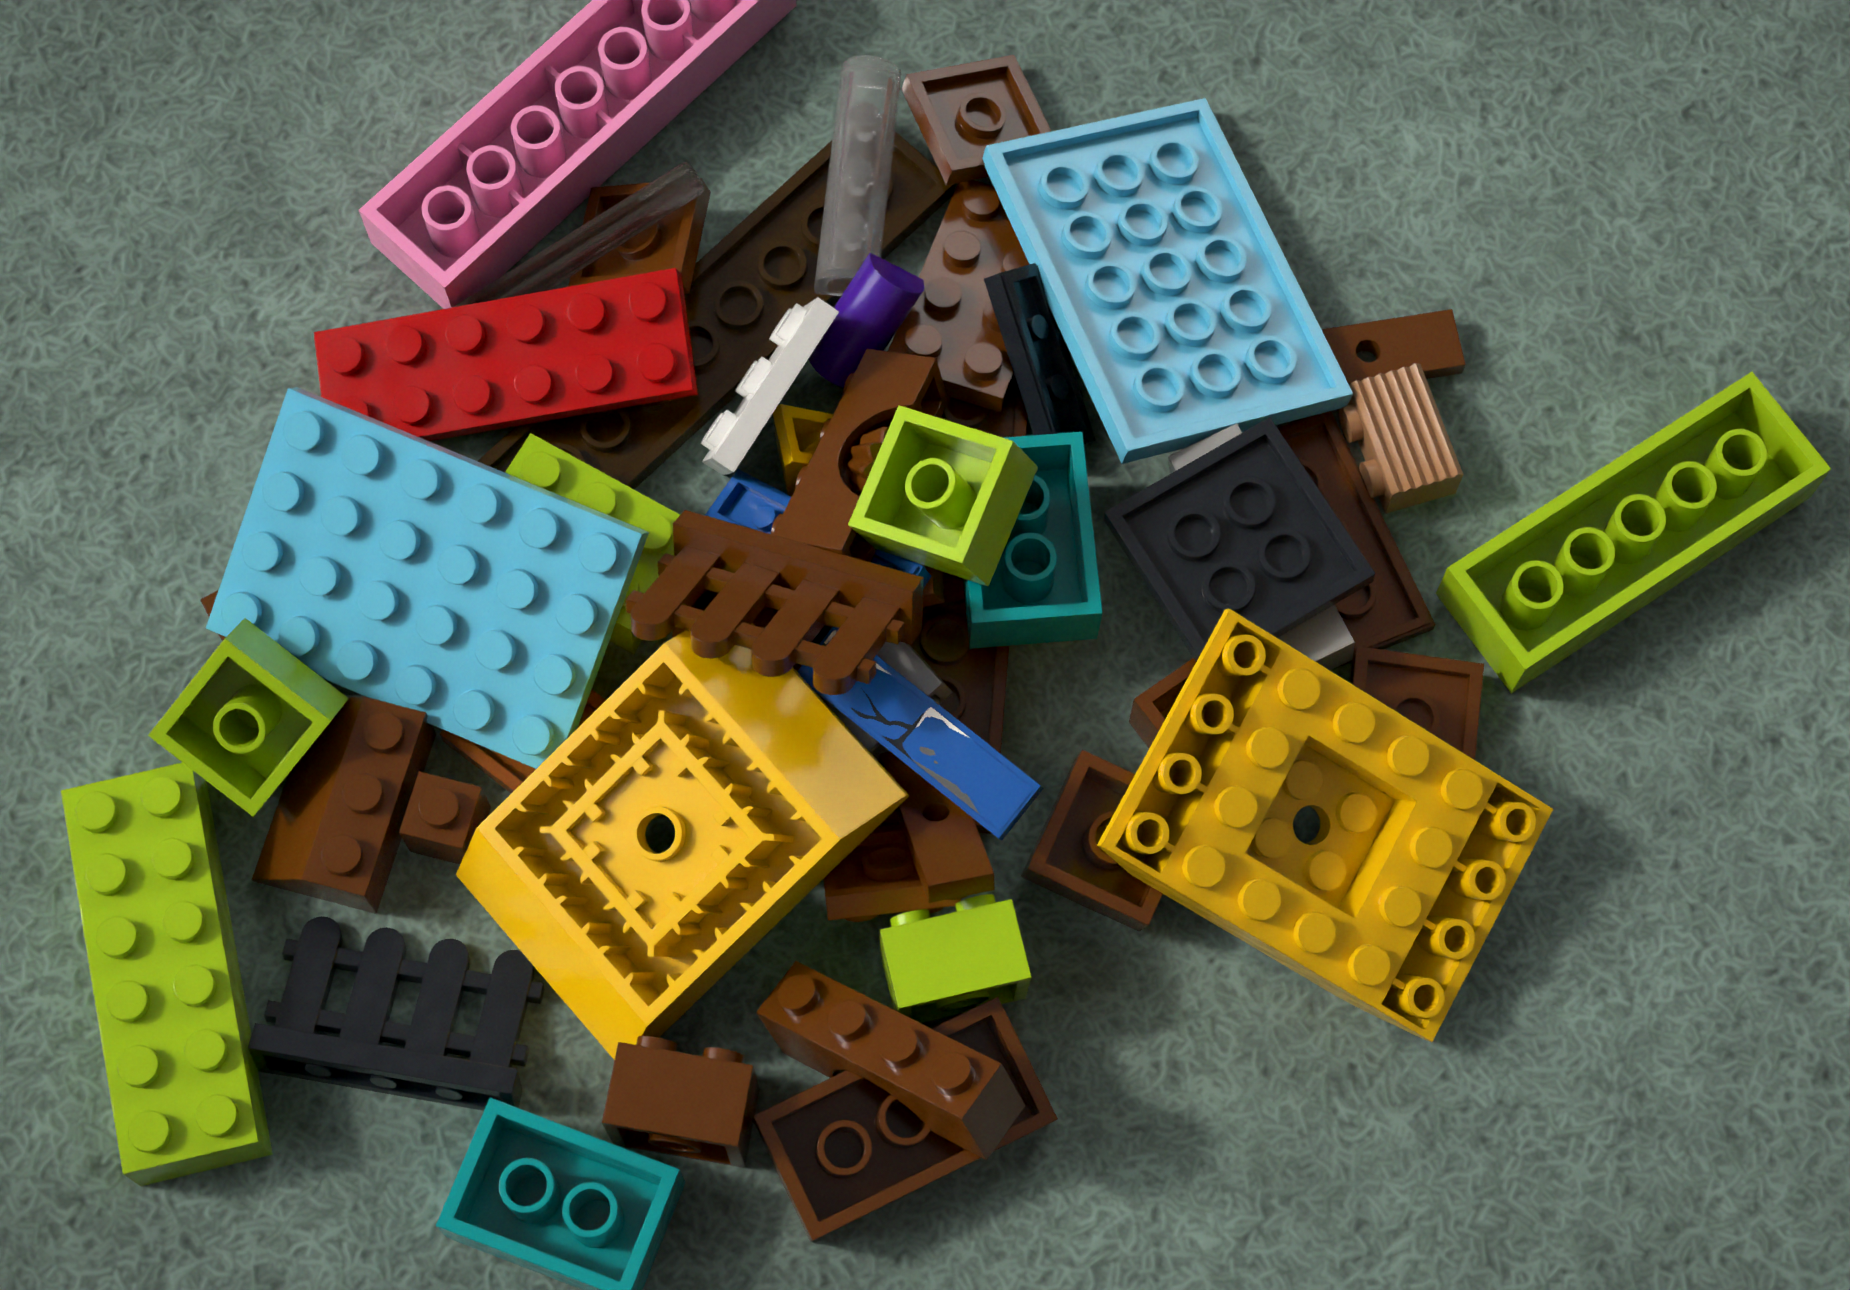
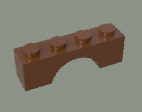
[771,349,949,562]
[756,961,1026,1160]

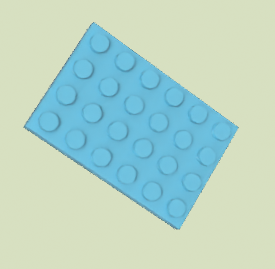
[982,98,1353,464]
[206,387,649,769]

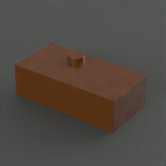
[753,997,1058,1242]

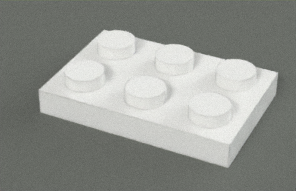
[701,297,839,475]

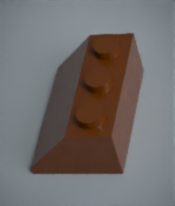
[252,696,436,914]

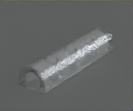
[814,55,901,296]

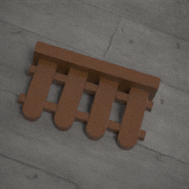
[626,510,924,695]

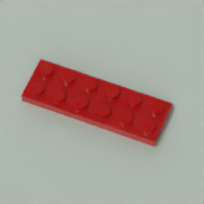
[314,268,698,441]

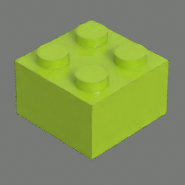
[848,405,1038,587]
[148,618,349,817]
[880,894,1031,1023]

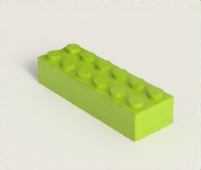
[1435,372,1831,694]
[61,762,273,1186]

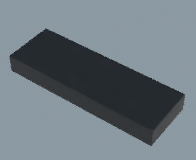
[984,263,1095,444]

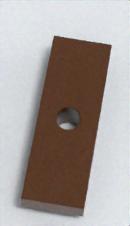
[1321,309,1466,385]
[880,752,995,903]

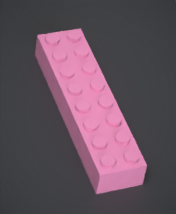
[359,0,796,309]

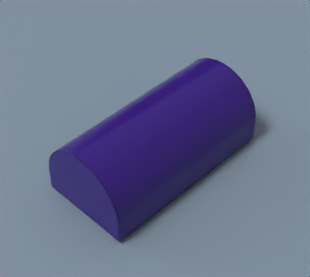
[808,253,925,388]

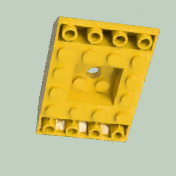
[1097,609,1553,1042]
[456,623,909,1060]

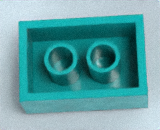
[963,432,1102,649]
[436,1098,686,1290]

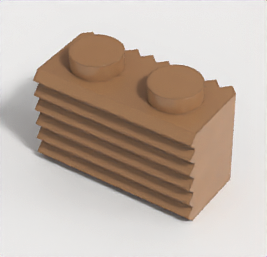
[1339,363,1463,514]

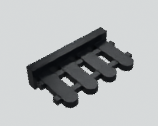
[248,916,545,1111]

